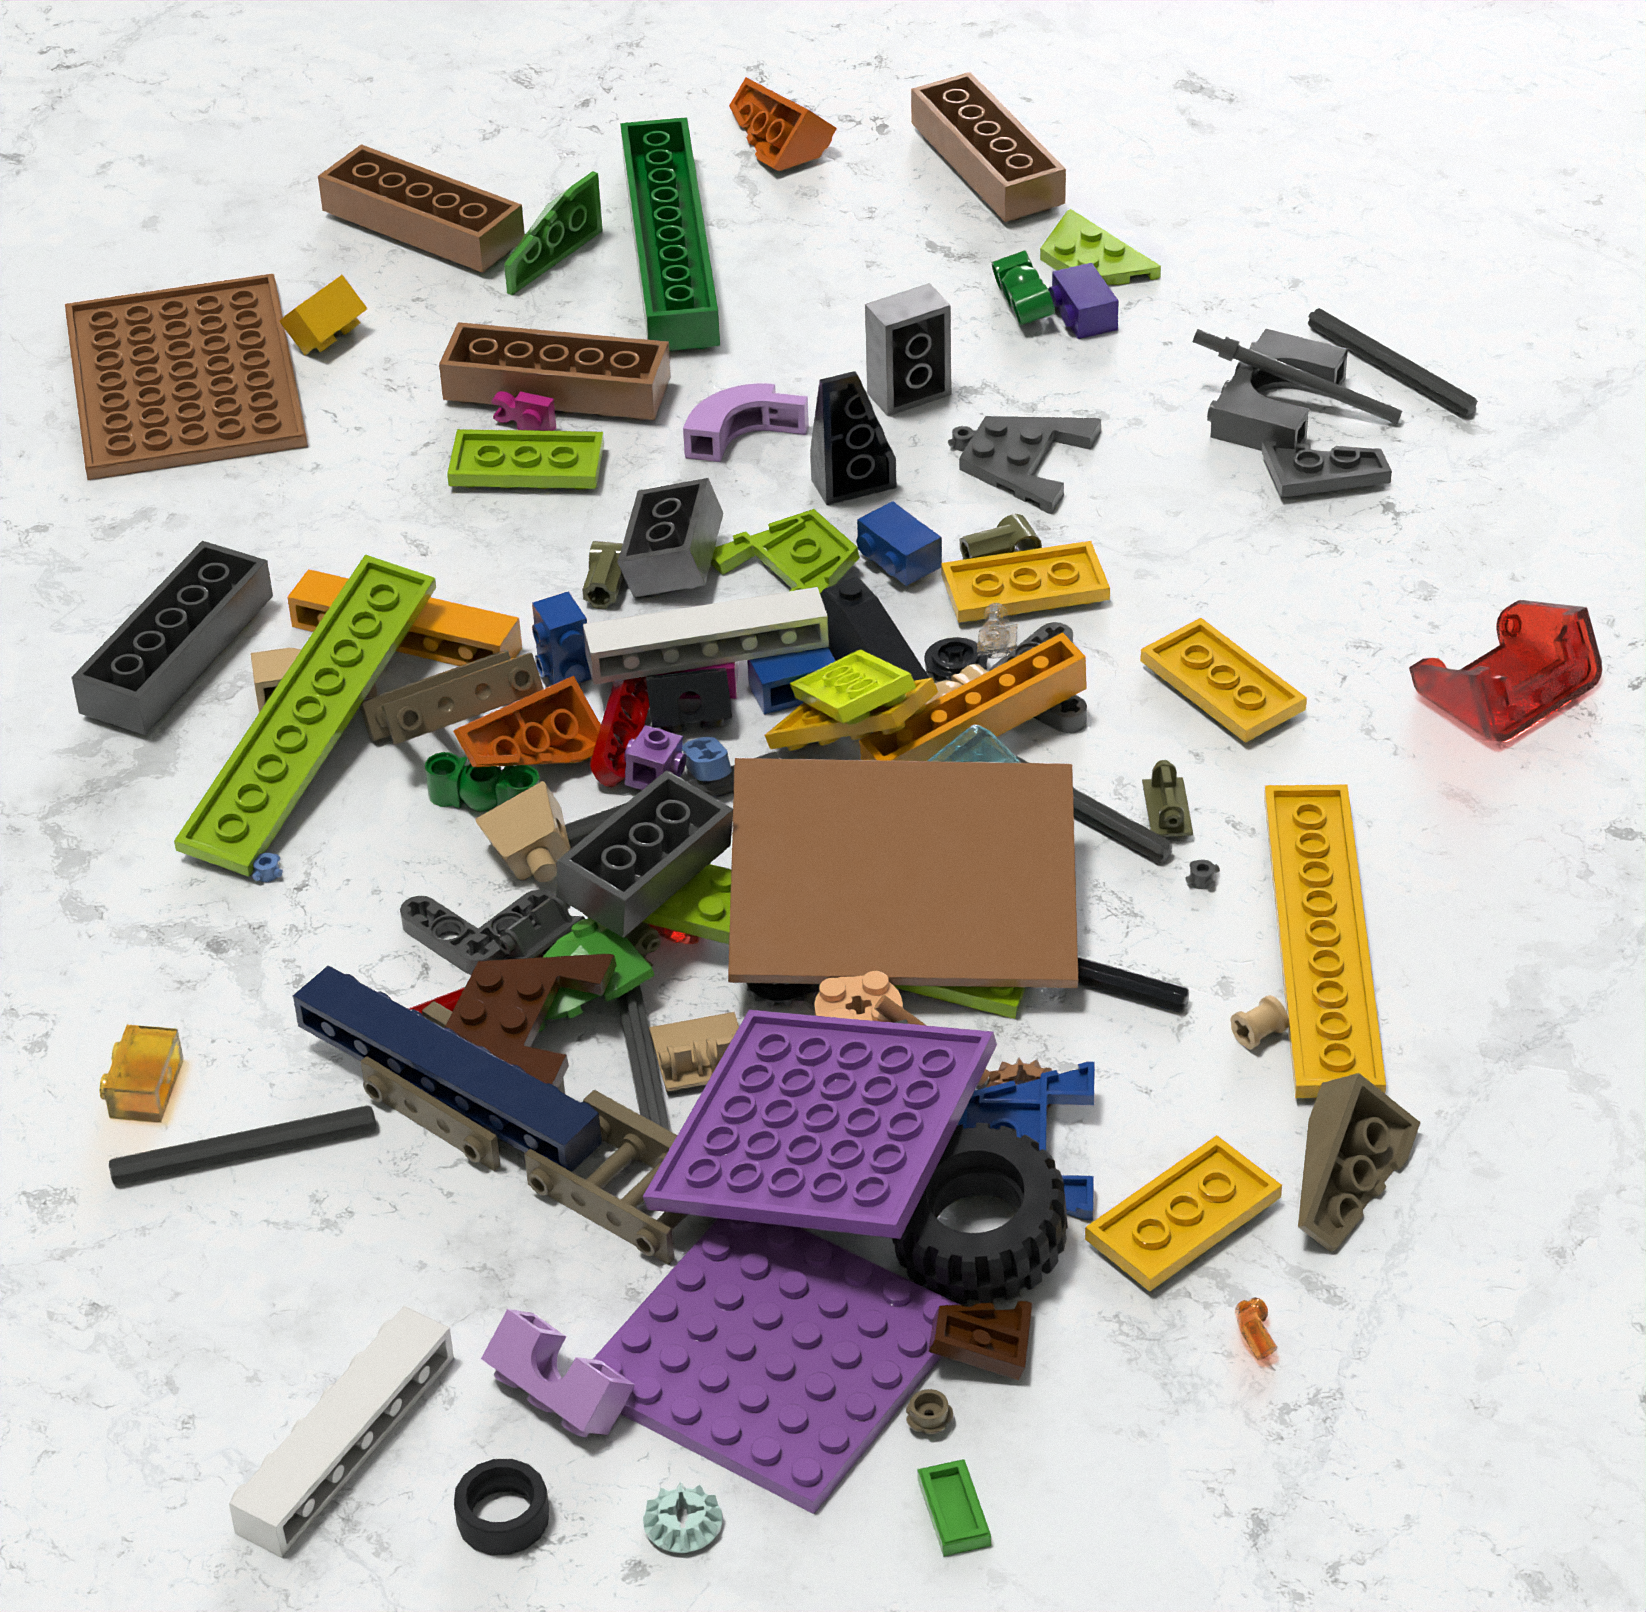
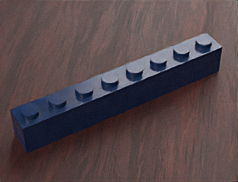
[293,965,602,1172]

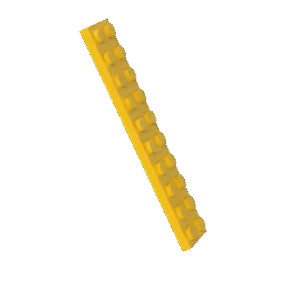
[1264,784,1386,1098]

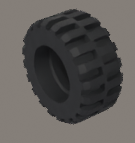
[892,1123,1068,1305]

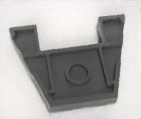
[959,416,1101,514]

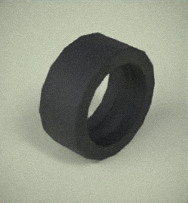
[454,1459,549,1555]

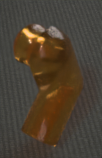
[1234,1297,1278,1360]

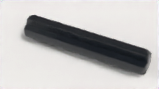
[1078,957,1189,1012]

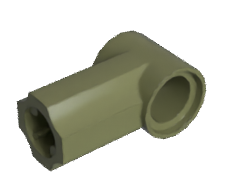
[959,514,1042,560]
[582,541,624,609]

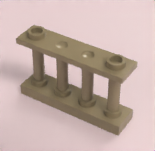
[359,651,544,744]
[361,1001,565,1172]
[524,1090,688,1265]

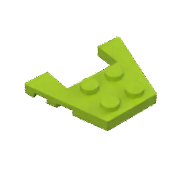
[711,509,860,593]

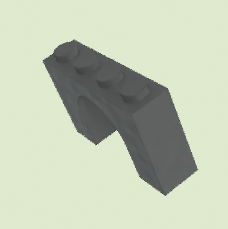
[1207,328,1348,451]

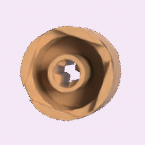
[815,971,903,1022]

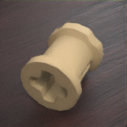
[1230,995,1289,1050]

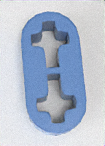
[682,737,732,781]

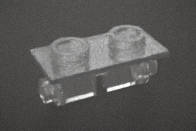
[976,603,1018,659]

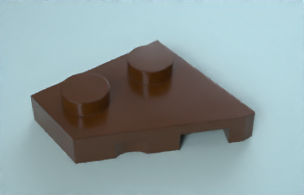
[929,1301,1032,1380]

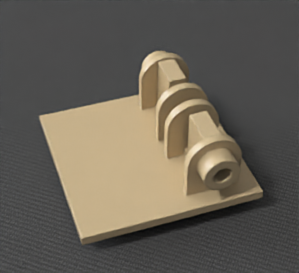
[649,1012,739,1092]

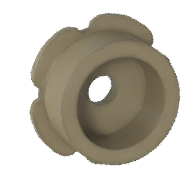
[906,1389,953,1434]

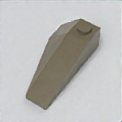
[1298,1073,1421,1251]

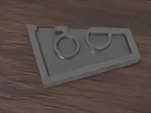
[1262,441,1392,498]

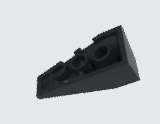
[810,371,897,505]

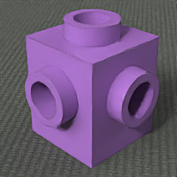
[624,725,686,790]

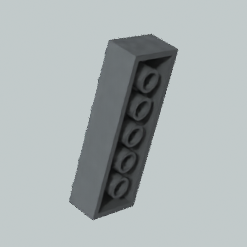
[71,541,273,735]

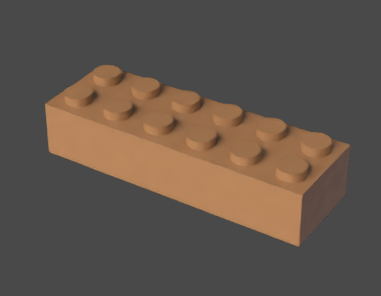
[911,72,1066,222]
[318,144,525,273]
[439,322,671,420]

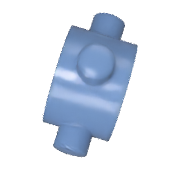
[252,853,283,882]

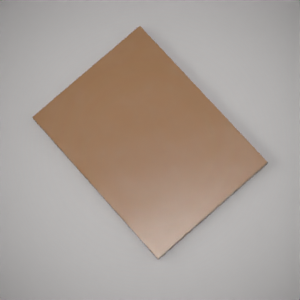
[65,274,308,480]
[728,758,1078,988]

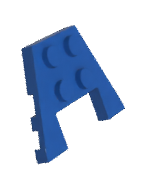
[958,1061,1095,1221]

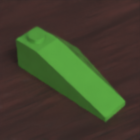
[504,171,603,295]
[538,918,655,1033]

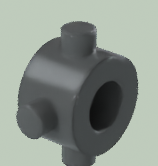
[948,426,976,451]
[1185,859,1220,889]

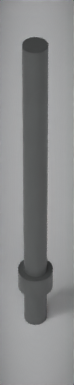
[1192,329,1403,424]

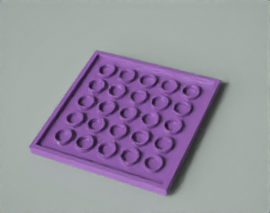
[643,1010,997,1239]
[593,1218,960,1514]

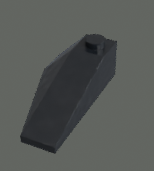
[820,576,929,681]

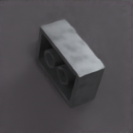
[865,283,952,416]
[618,478,724,598]

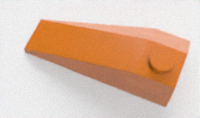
[729,77,837,171]
[453,676,601,767]

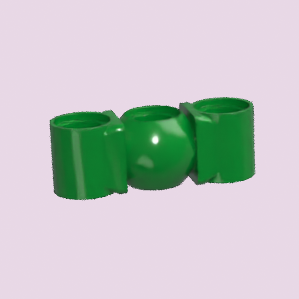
[991,250,1055,326]
[425,752,540,812]

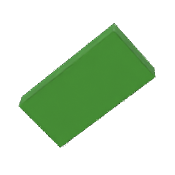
[917,1459,991,1557]

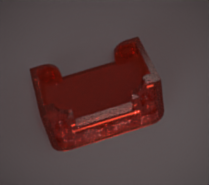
[1409,600,1603,743]

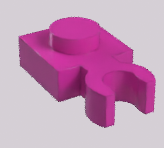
[491,391,556,431]

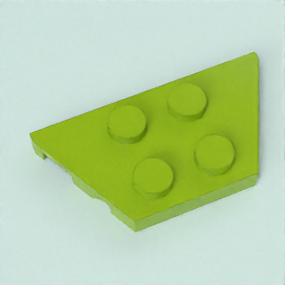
[1040,209,1161,285]

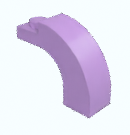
[683,383,809,462]

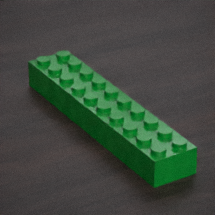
[620,117,720,352]

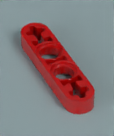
[590,676,649,787]

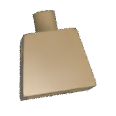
[475,781,570,882]

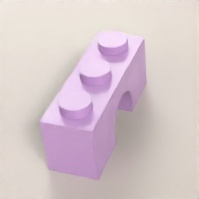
[481,1309,635,1437]

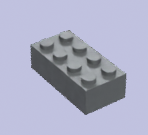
[556,770,733,938]

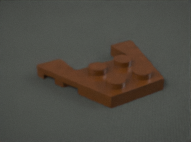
[445,954,617,1088]

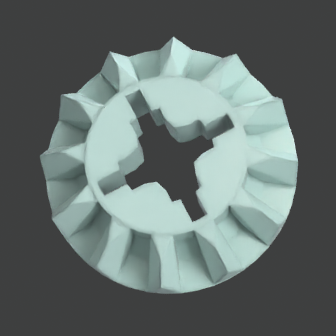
[643,1482,722,1553]

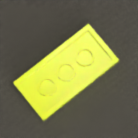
[790,649,916,725]

